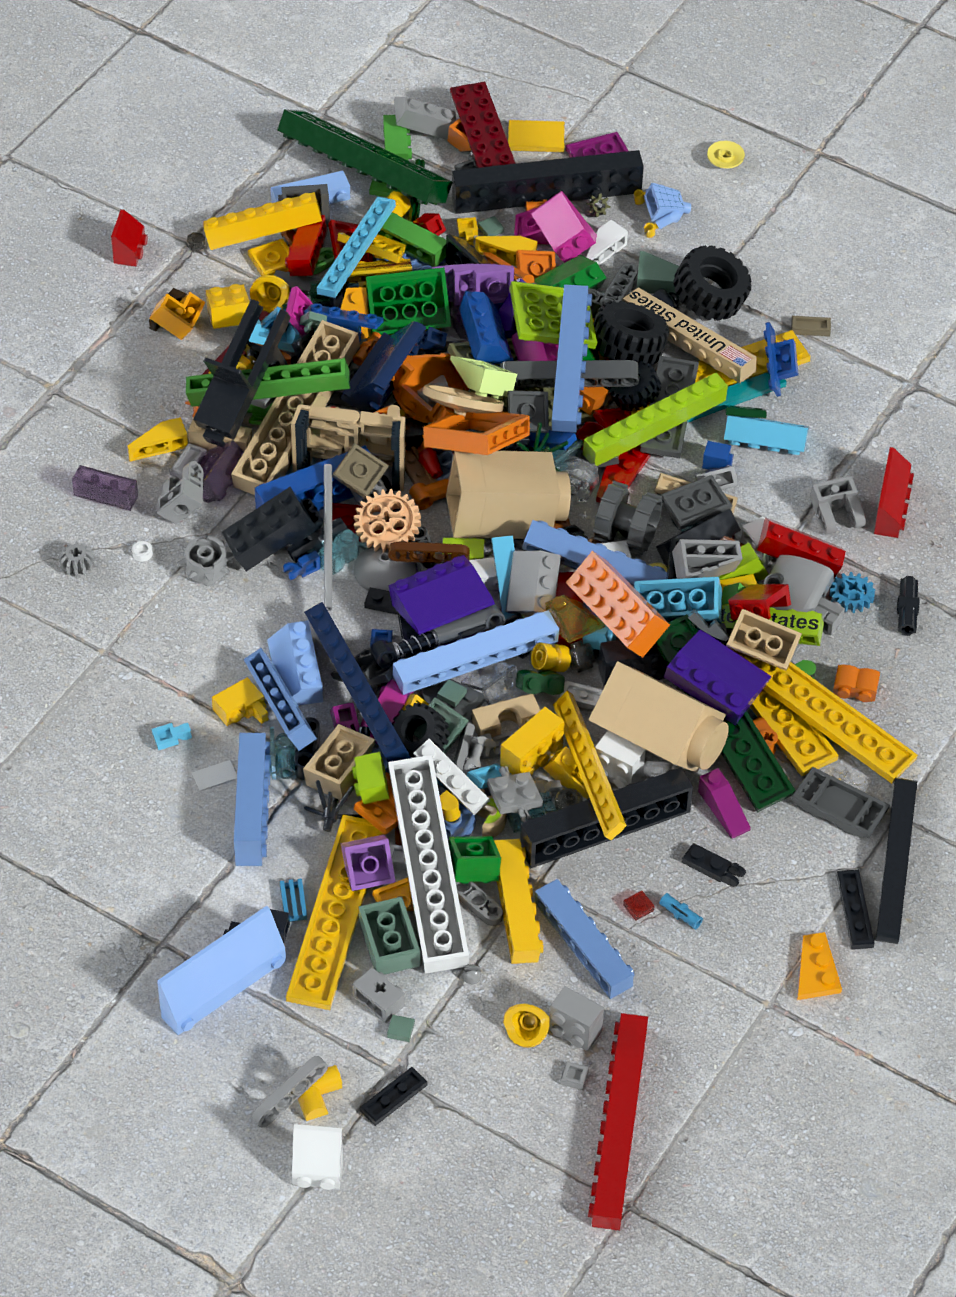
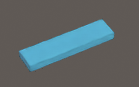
[491,535,524,620]

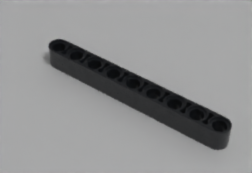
[876,778,917,944]

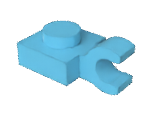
[151,723,192,751]

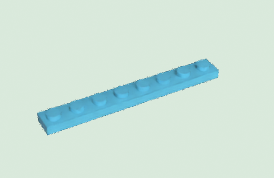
[317,197,396,298]

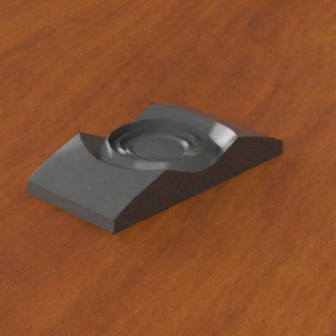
[792,767,890,838]

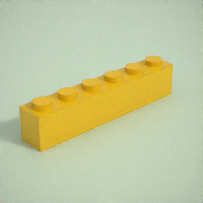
[203,192,322,250]
[494,839,544,964]

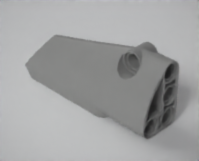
[764,555,834,658]

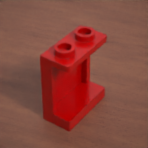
[728,584,791,620]

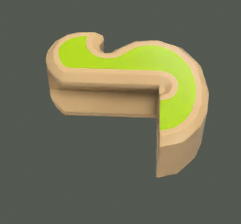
[476,788,507,837]

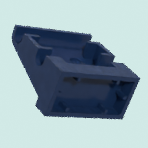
[341,321,426,413]

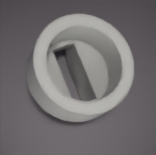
[463,964,481,985]

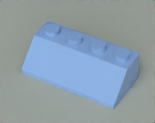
[267,620,323,706]

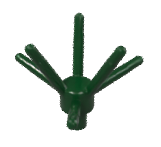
[516,422,569,471]

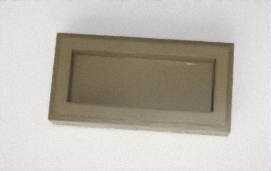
[791,316,831,337]

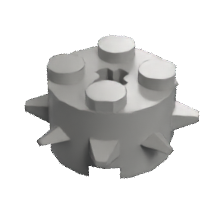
[177,536,234,586]

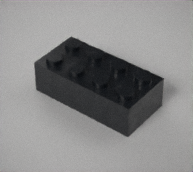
[222,487,315,572]

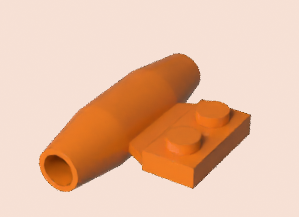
[354,772,398,835]

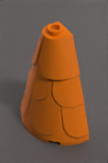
[391,353,469,423]

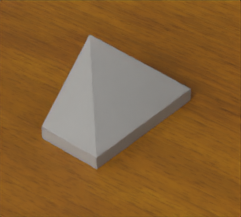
[695,466,738,490]

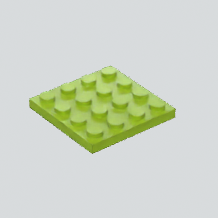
[510,281,597,349]

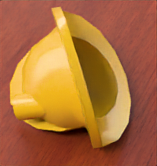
[250,275,289,313]
[503,1004,550,1048]

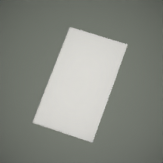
[192,760,237,790]

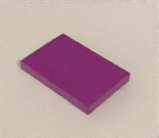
[565,132,629,158]

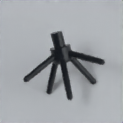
[304,780,362,832]

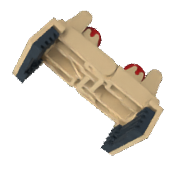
[291,396,405,491]

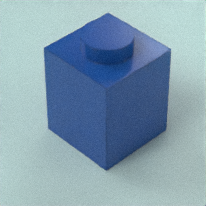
[702,441,734,470]

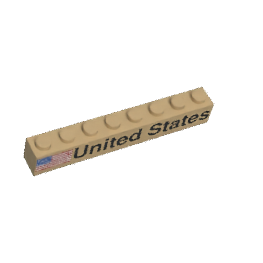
[622,287,756,383]

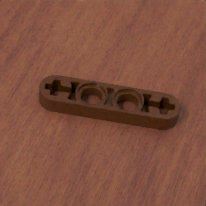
[388,542,470,563]

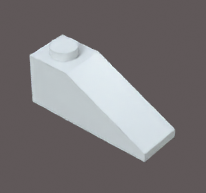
[587,220,628,265]

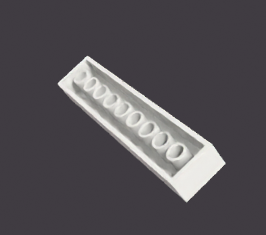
[388,755,470,974]

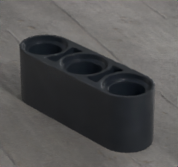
[294,717,320,780]

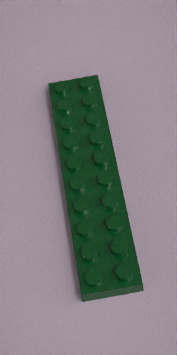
[655,614,796,813]

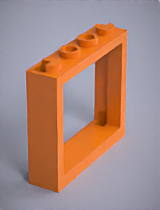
[422,412,530,455]

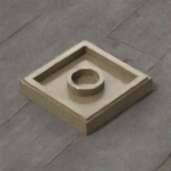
[332,443,389,499]

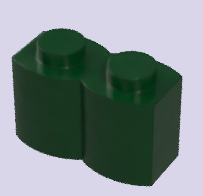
[515,669,565,695]

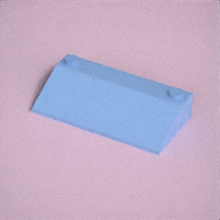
[157,906,286,1035]

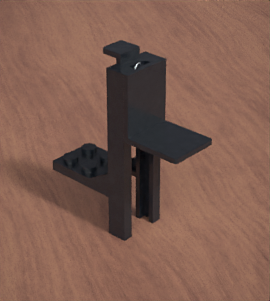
[193,299,291,448]

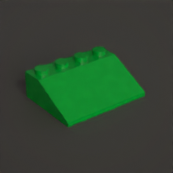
[366,267,451,335]

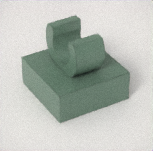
[300,311,327,333]

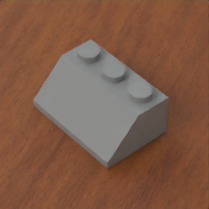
[394,97,456,140]
[505,551,561,617]

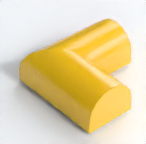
[297,1065,342,1121]

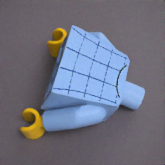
[634,183,691,238]

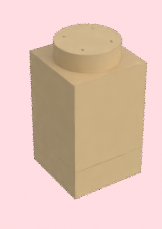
[446,451,571,539]
[589,661,729,773]

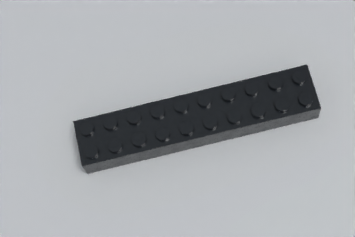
[452,150,644,214]

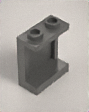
[278,184,330,227]

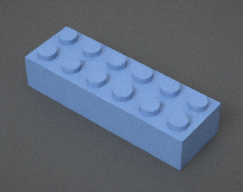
[234,733,271,866]

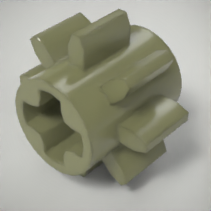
[586,193,611,217]

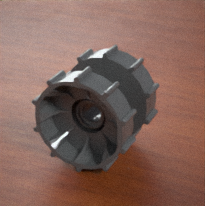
[593,481,663,555]

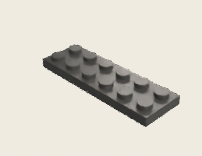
[640,356,699,458]

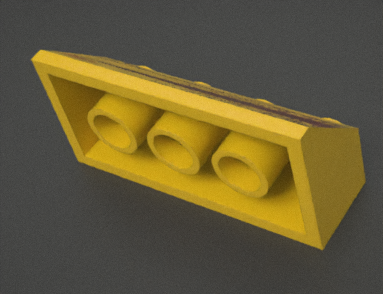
[343,258,412,294]

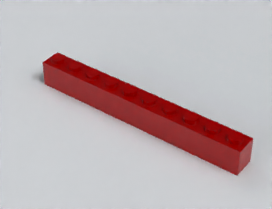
[588,1013,648,1231]

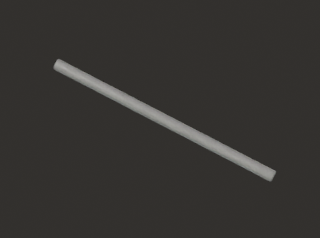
[324,464,332,611]

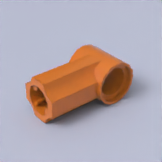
[409,478,449,510]

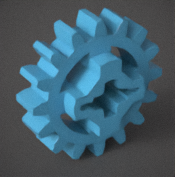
[829,572,875,613]

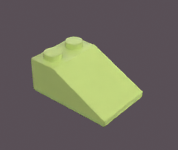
[450,356,517,399]

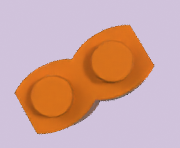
[833,664,880,702]

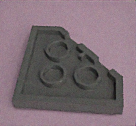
[420,679,486,744]

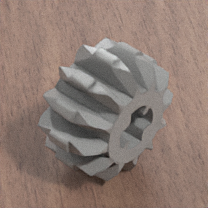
[58,541,94,577]

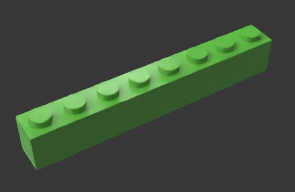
[186,358,350,407]

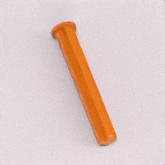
[483,252,535,284]

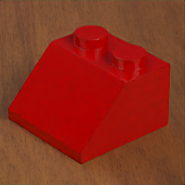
[111,209,148,267]

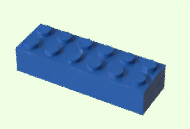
[254,445,370,511]

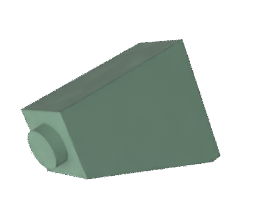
[637,251,679,294]

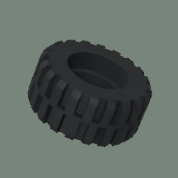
[673,245,752,321]
[593,301,669,366]

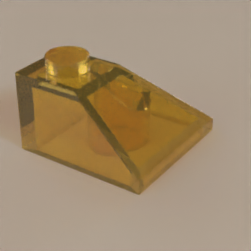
[545,595,606,643]

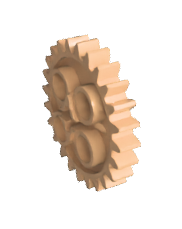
[354,489,421,553]

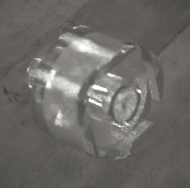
[559,456,599,505]

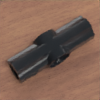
[286,517,349,563]
[897,576,920,636]

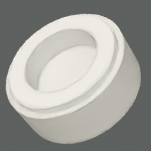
[132,541,153,562]

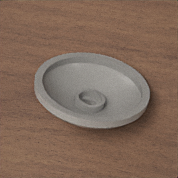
[354,546,416,591]

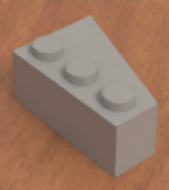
[672,539,742,579]

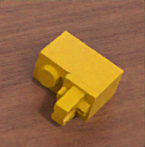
[212,677,269,726]

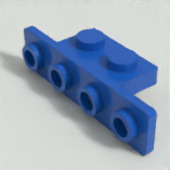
[304,304,383,342]
[763,322,799,397]

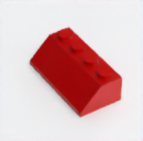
[874,447,914,538]
[757,517,846,578]

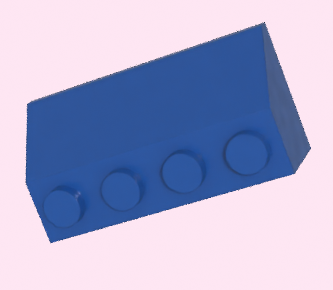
[459,291,513,364]

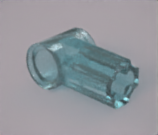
[275,733,295,779]

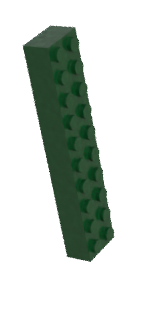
[277,109,453,205]

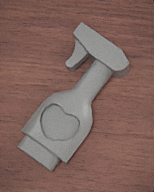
[463,736,497,775]

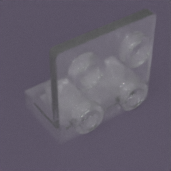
[461,662,520,705]

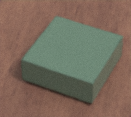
[478,216,504,236]
[437,679,467,707]
[387,1015,415,1042]

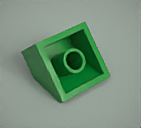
[448,836,501,884]

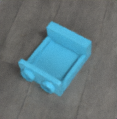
[249,319,300,352]

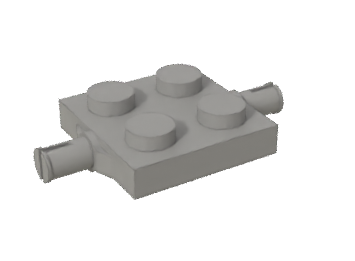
[487,766,543,822]

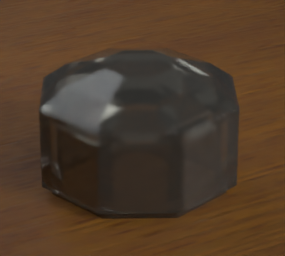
[187,232,206,251]

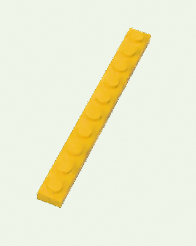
[553,691,627,840]

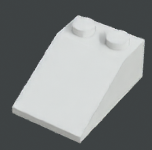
[292,1124,343,1190]

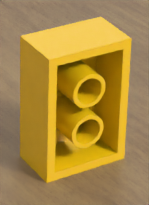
[500,707,564,776]

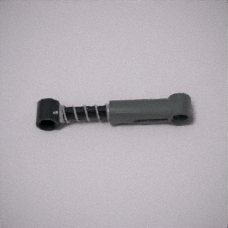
[370,604,505,669]

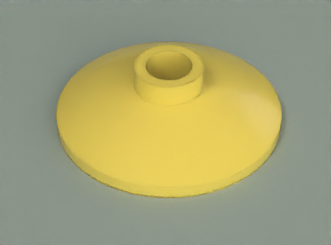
[707,141,745,168]

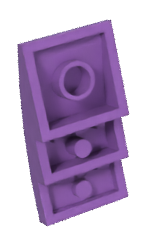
[432,264,514,306]

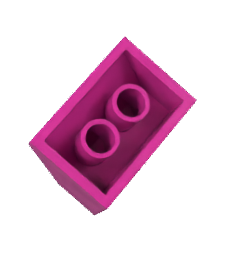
[511,333,559,361]

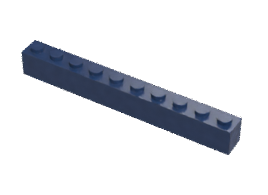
[304,602,411,762]

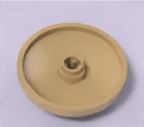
[423,384,504,416]

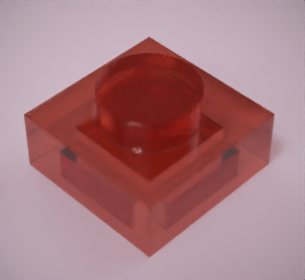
[623,890,655,921]

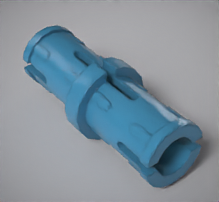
[659,893,703,930]

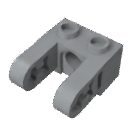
[157,461,203,524]
[810,476,866,535]

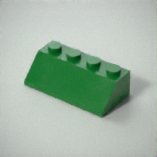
[534,255,607,290]

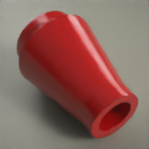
[418,448,443,479]

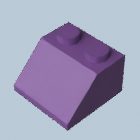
[341,835,396,891]

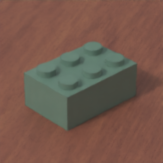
[359,897,420,975]

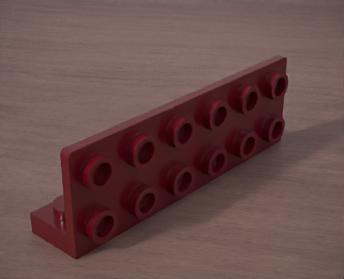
[450,81,516,168]

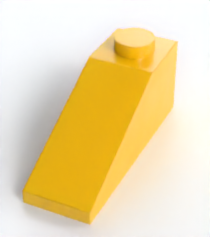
[475,236,538,266]
[127,417,188,462]

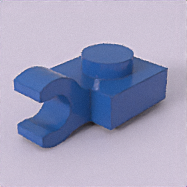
[283,551,320,580]

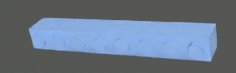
[392,610,559,695]

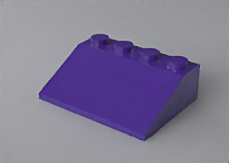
[388,555,495,635]
[664,629,771,725]

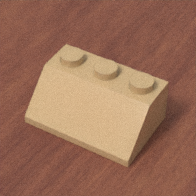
[726,609,802,671]

